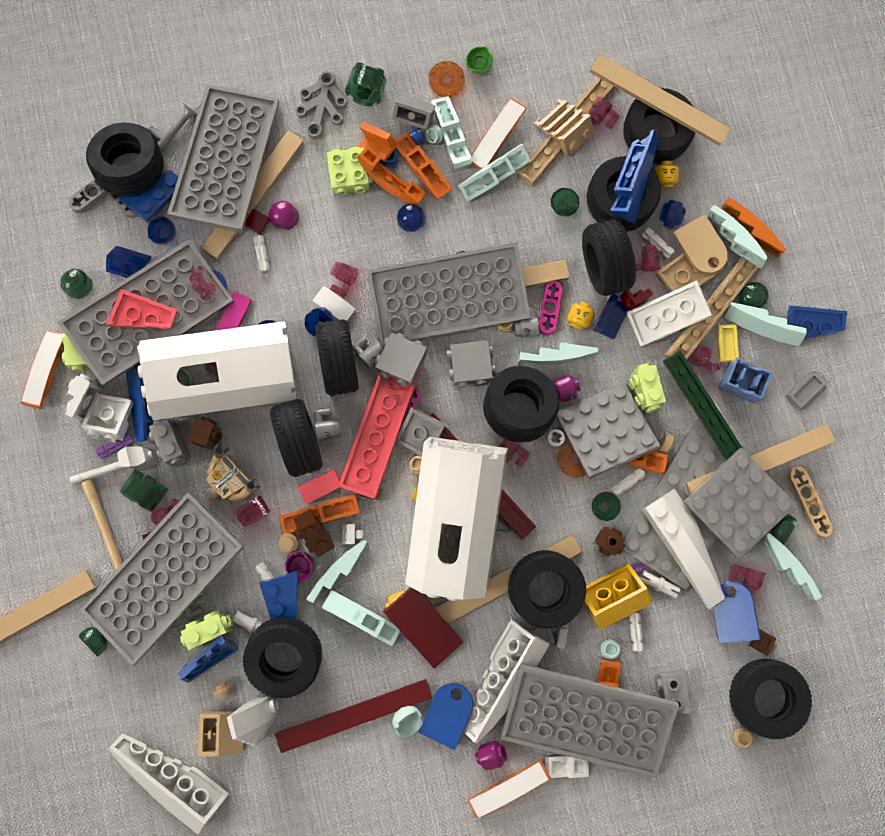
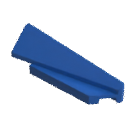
[610,130,659,223]
[125,363,155,442]

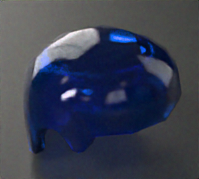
[396,204,426,232]
[147,216,176,245]
[304,307,335,337]

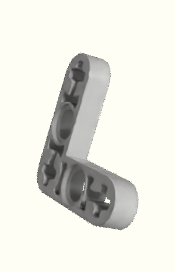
[69,179,138,218]

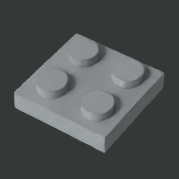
[396,407,446,456]

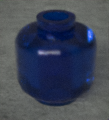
[659,200,686,229]

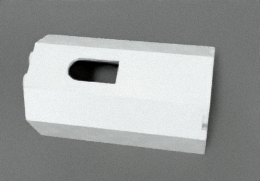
[137,321,297,420]
[405,437,508,601]

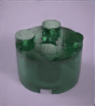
[345,62,386,107]
[120,468,169,512]

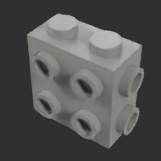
[374,333,428,387]
[446,340,496,388]
[149,419,191,467]

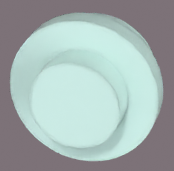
[425,125,443,144]
[600,639,620,659]

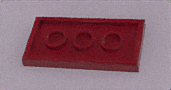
[383,587,464,669]

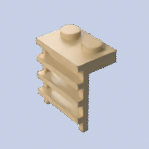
[534,100,594,157]

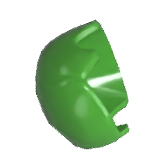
[466,46,493,75]

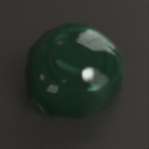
[550,187,580,217]
[60,268,92,299]
[739,282,769,308]
[592,492,621,521]
[770,514,797,545]
[79,627,108,657]

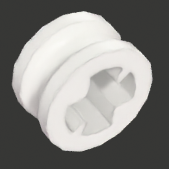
[547,429,565,447]

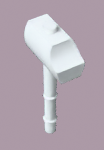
[70,447,158,484]

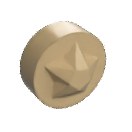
[659,433,675,453]

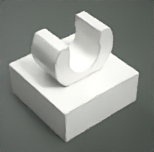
[342,524,363,545]

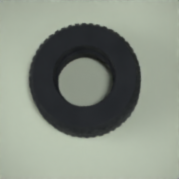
[623,88,696,164]
[86,122,164,196]
[586,156,661,232]
[582,219,636,296]
[315,319,359,396]
[483,366,560,443]
[270,399,323,477]
[508,550,586,629]
[243,616,322,699]
[729,659,812,740]

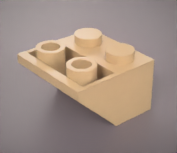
[198,711,244,756]

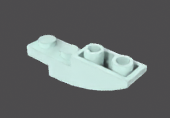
[322,590,400,646]

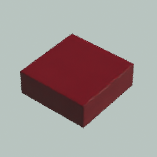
[245,209,270,235]

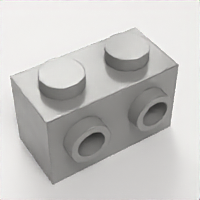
[392,94,436,130]
[656,670,691,715]

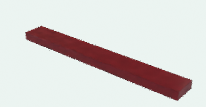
[430,413,536,540]
[275,679,432,753]

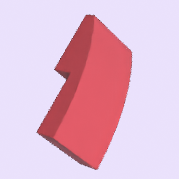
[298,468,340,504]

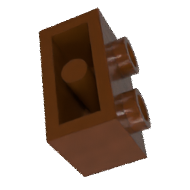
[187,417,222,451]
[294,508,335,558]

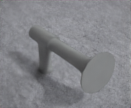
[148,103,198,151]

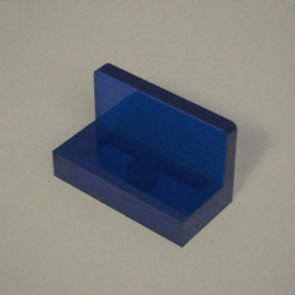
[106,246,151,278]
[593,294,628,339]

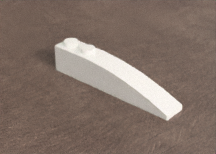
[642,489,725,609]
[463,619,550,744]
[227,695,279,746]
[108,734,229,834]

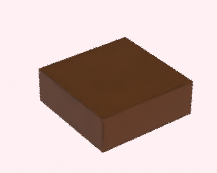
[748,629,777,656]

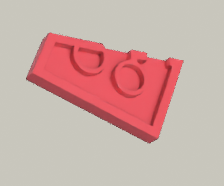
[106,289,178,329]

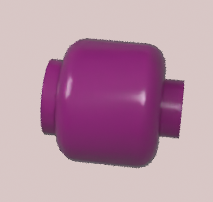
[554,375,581,402]
[475,741,507,770]

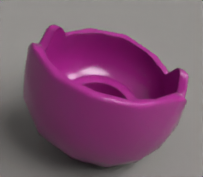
[268,201,299,230]
[285,551,315,582]

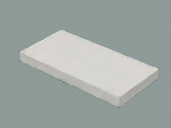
[627,281,713,347]

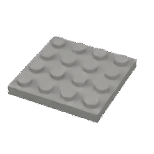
[556,383,660,480]
[683,448,796,559]

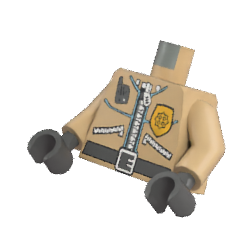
[204,443,261,502]

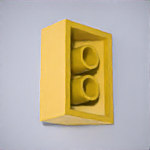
[584,564,652,630]

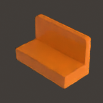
[357,122,397,162]

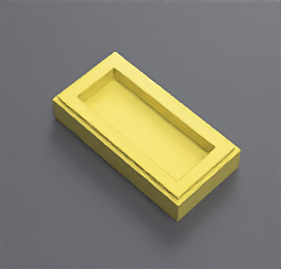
[716,324,739,363]

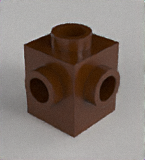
[593,526,626,557]

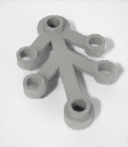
[295,71,347,139]

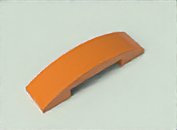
[357,146,426,205]

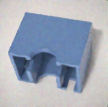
[719,357,773,403]

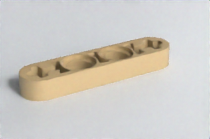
[787,466,833,537]

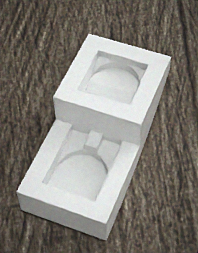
[312,286,355,321]
[545,755,589,778]

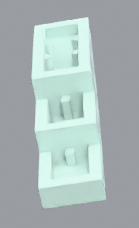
[431,96,472,169]
[458,144,532,202]
[708,204,768,269]
[725,302,806,346]
[518,343,598,365]
[761,533,822,600]
[307,540,368,603]

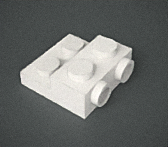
[65,374,102,422]
[81,393,134,443]

